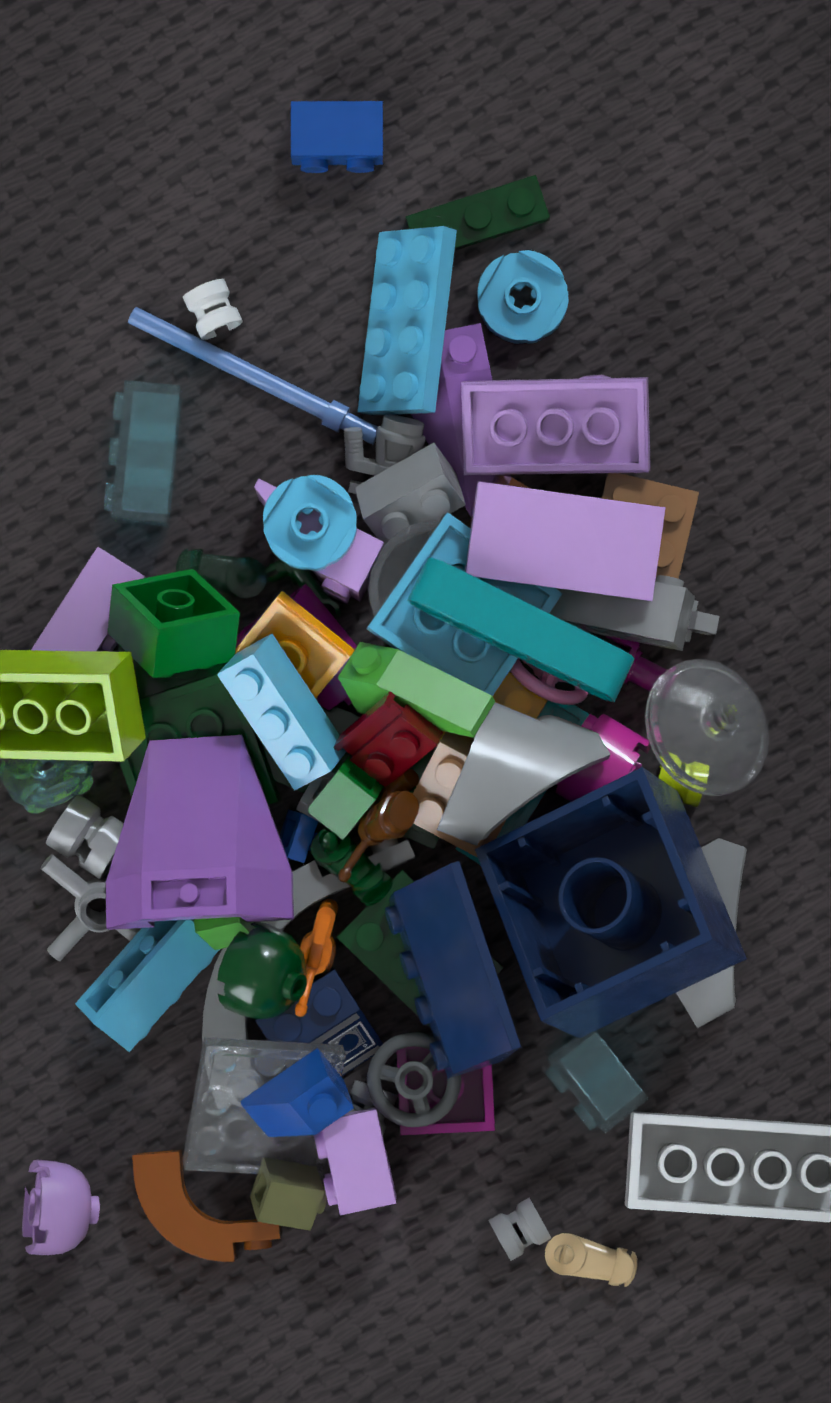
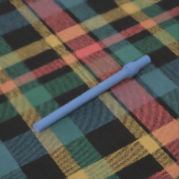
[128,307,377,445]

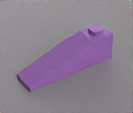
[411,323,511,517]

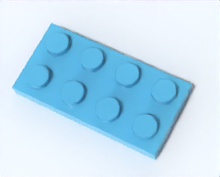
[358,226,457,415]

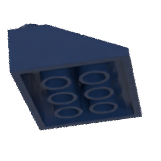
[385,861,521,1079]

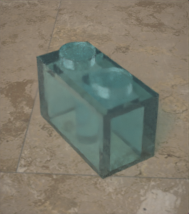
[544,1031,649,1134]

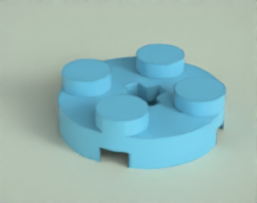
[477,250,569,344]
[263,475,357,571]

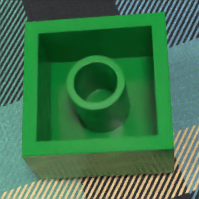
[107,569,240,678]

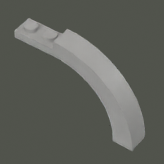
[202,838,415,1108]

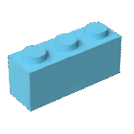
[217,633,347,791]
[75,919,220,1052]

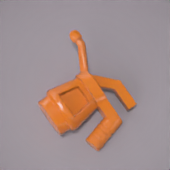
[295,899,338,1017]

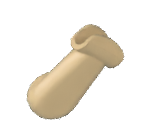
[545,1233,638,1287]

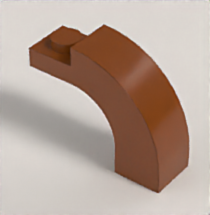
[132,1150,282,1262]

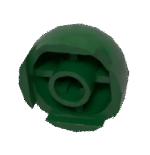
[217,922,307,1019]

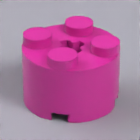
[556,713,652,802]

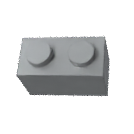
[355,443,466,550]

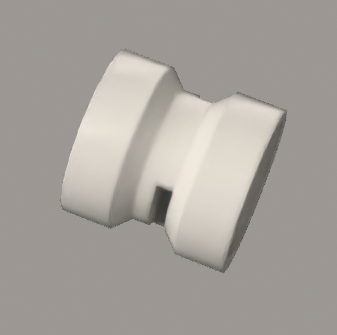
[183,279,243,340]

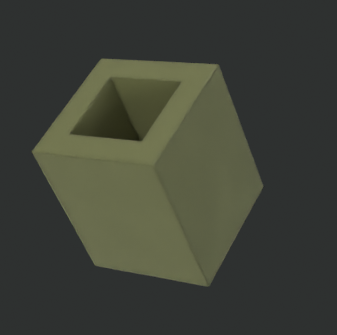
[250,1157,327,1231]

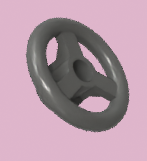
[367,1032,462,1127]

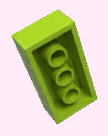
[0,650,146,762]

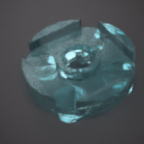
[0,759,94,814]

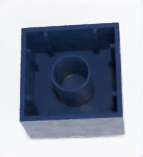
[475,767,747,1038]

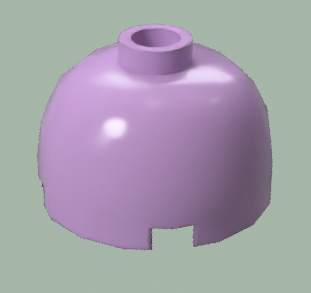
[22,1160,100,1255]

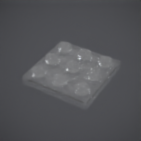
[182,1037,346,1177]

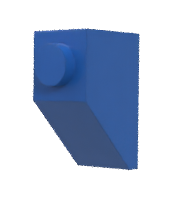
[240,1048,354,1137]

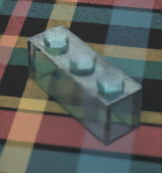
[104,380,183,528]

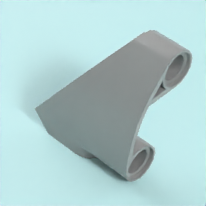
[437,702,611,846]
[676,838,747,1028]

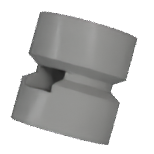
[46,794,124,880]

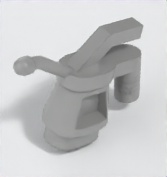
[344,414,425,494]

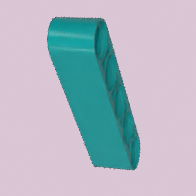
[407,557,635,702]

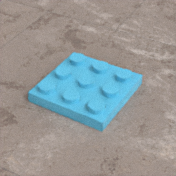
[366,512,563,696]

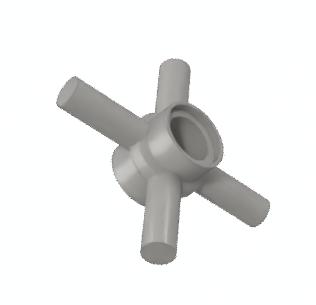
[40,854,141,961]

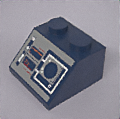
[256,970,383,1077]

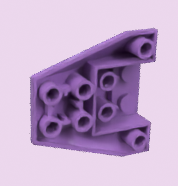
[106,735,294,930]

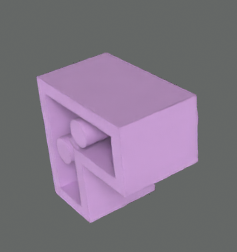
[314,1107,396,1215]

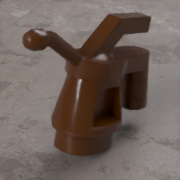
[338,769,420,883]

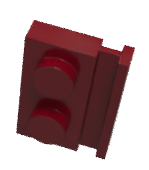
[333,691,443,787]

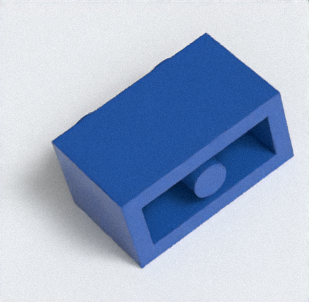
[291,101,383,173]

